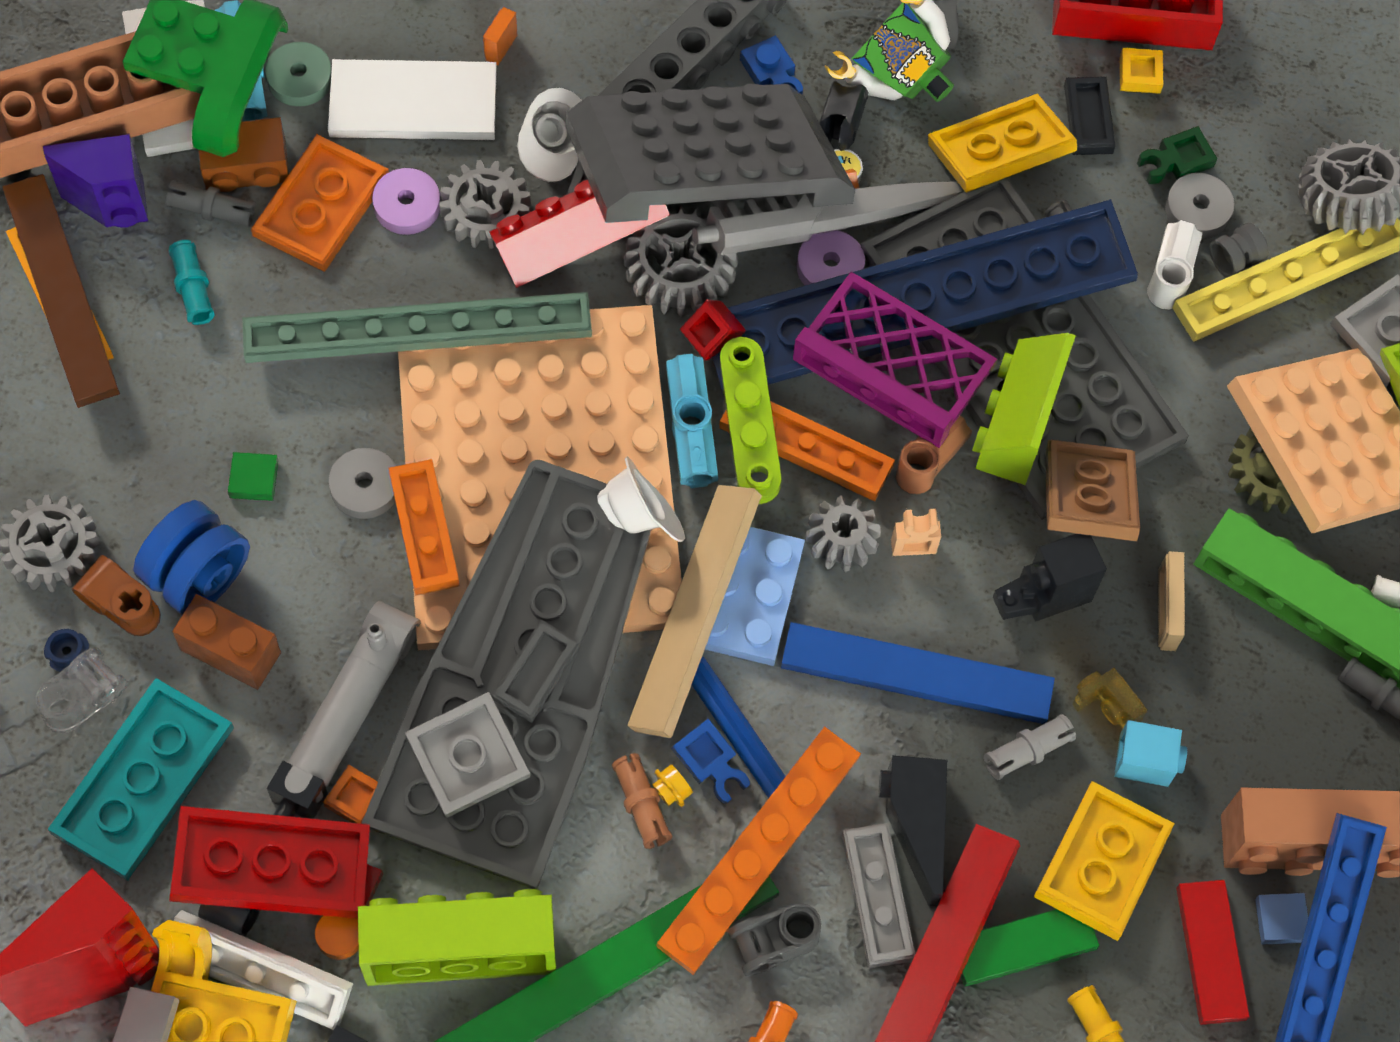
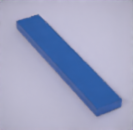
[781,622,1055,724]
[1275,813,1387,1042]

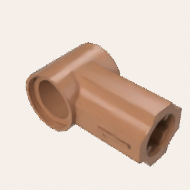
[896,411,972,494]

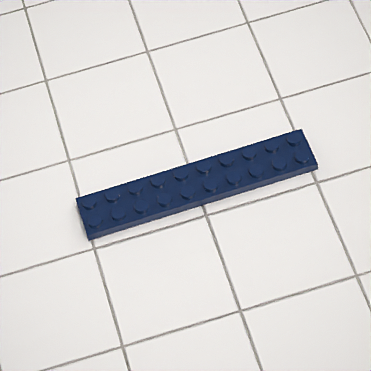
[712,199,1138,396]

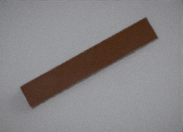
[2,174,120,408]

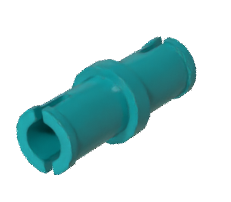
[168,240,215,325]

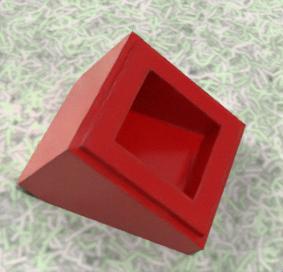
[680,299,746,360]

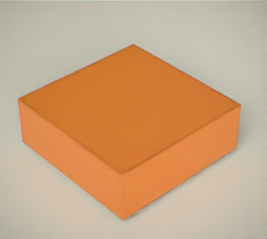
[483,7,517,66]
[323,765,378,823]

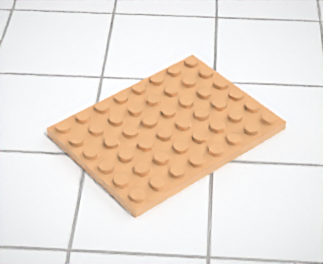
[398,305,682,650]

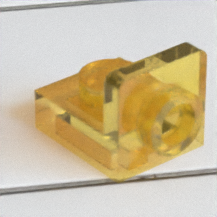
[1072,668,1148,729]

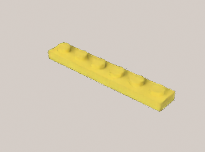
[1172,218,1400,342]

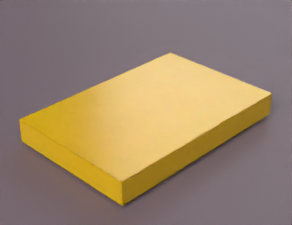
[928,93,1077,193]
[1034,781,1175,941]

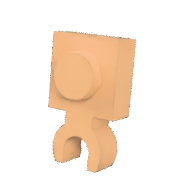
[891,509,941,556]

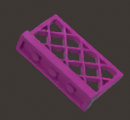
[793,272,997,448]

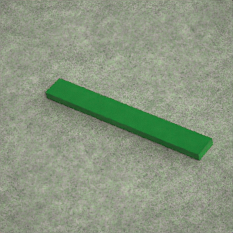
[434,876,779,1042]

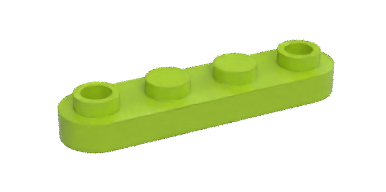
[720,337,781,504]

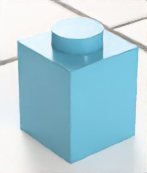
[1114,720,1187,787]

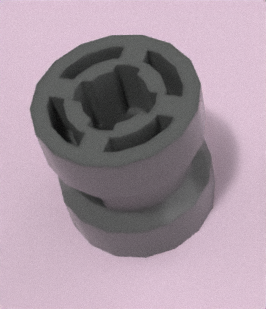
[1209,222,1269,277]

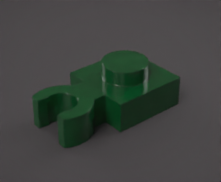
[1137,126,1217,184]

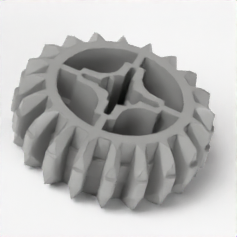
[1298,139,1400,235]
[624,205,738,317]

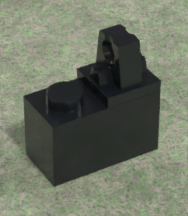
[993,534,1107,622]

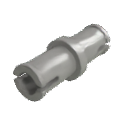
[984,714,1076,780]

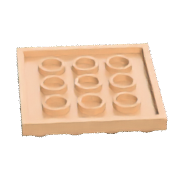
[1227,348,1400,534]

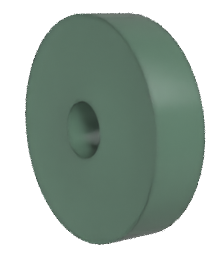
[265,42,332,107]

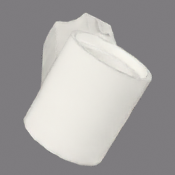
[1147,220,1202,310]

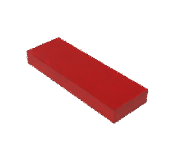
[1176,880,1250,1025]

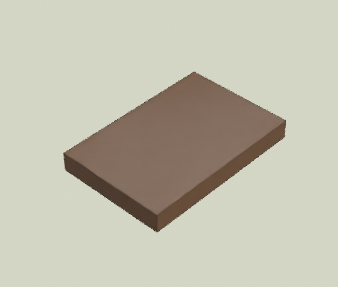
[1045,440,1140,541]

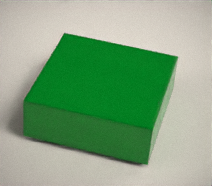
[228,452,279,501]

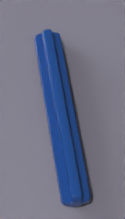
[692,656,786,798]

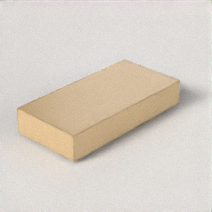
[1158,551,1185,651]

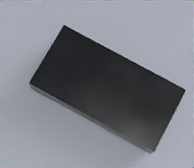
[1064,77,1116,155]

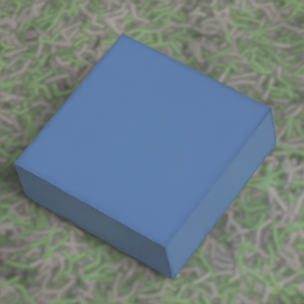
[1255,893,1308,944]

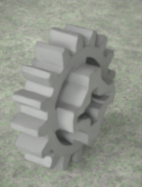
[439,160,531,249]
[0,494,100,592]

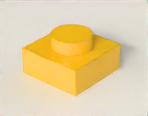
[1120,48,1163,94]

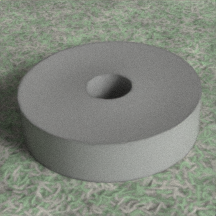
[1165,173,1234,239]
[329,448,396,519]

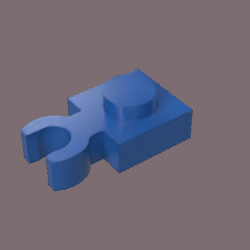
[740,35,803,95]
[671,718,750,804]

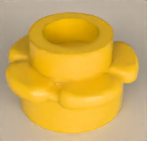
[652,764,693,807]

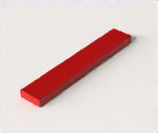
[875,824,1020,1042]

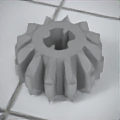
[805,495,881,573]

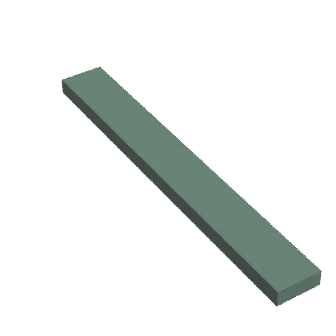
[242,292,592,363]

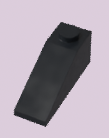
[878,755,948,906]

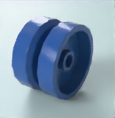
[133,500,250,615]

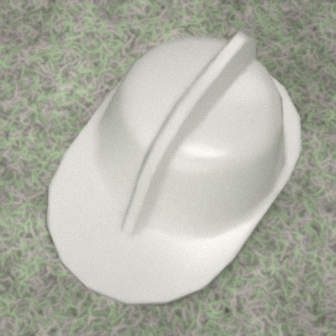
[517,88,582,182]
[597,456,685,542]

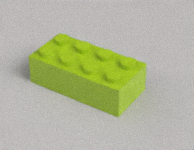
[358,889,556,986]

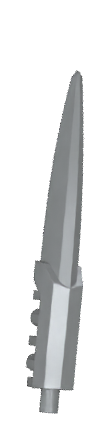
[692,182,965,255]

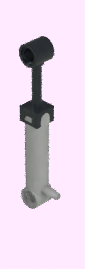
[198,601,421,937]

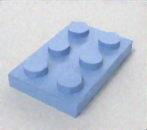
[705,527,805,666]

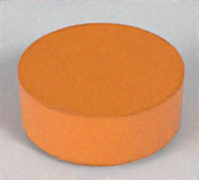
[315,916,359,960]

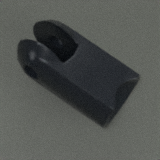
[819,81,869,151]

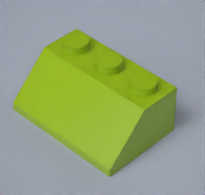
[972,333,1076,485]

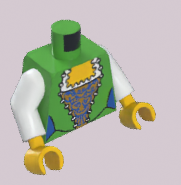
[825,0,954,102]

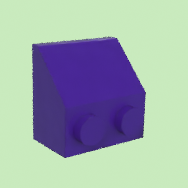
[43,134,148,228]

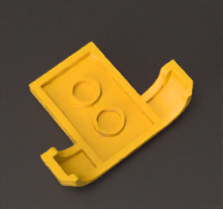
[151,920,297,1042]

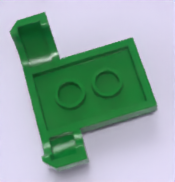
[123,0,288,157]

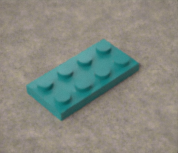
[48,678,234,881]

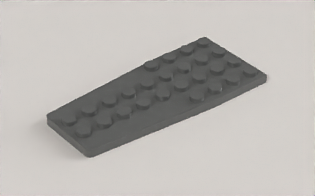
[361,460,652,889]

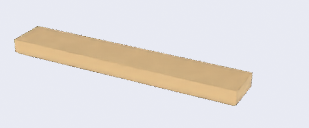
[627,485,762,738]

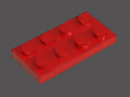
[169,806,370,919]

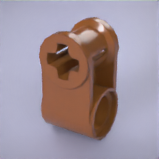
[72,555,161,636]

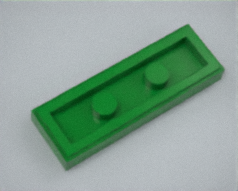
[961,909,1100,987]

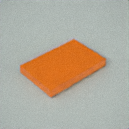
[251,134,389,272]

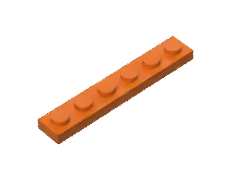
[656,726,861,975]

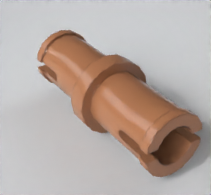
[612,753,672,849]

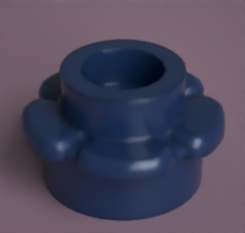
[44,629,89,672]

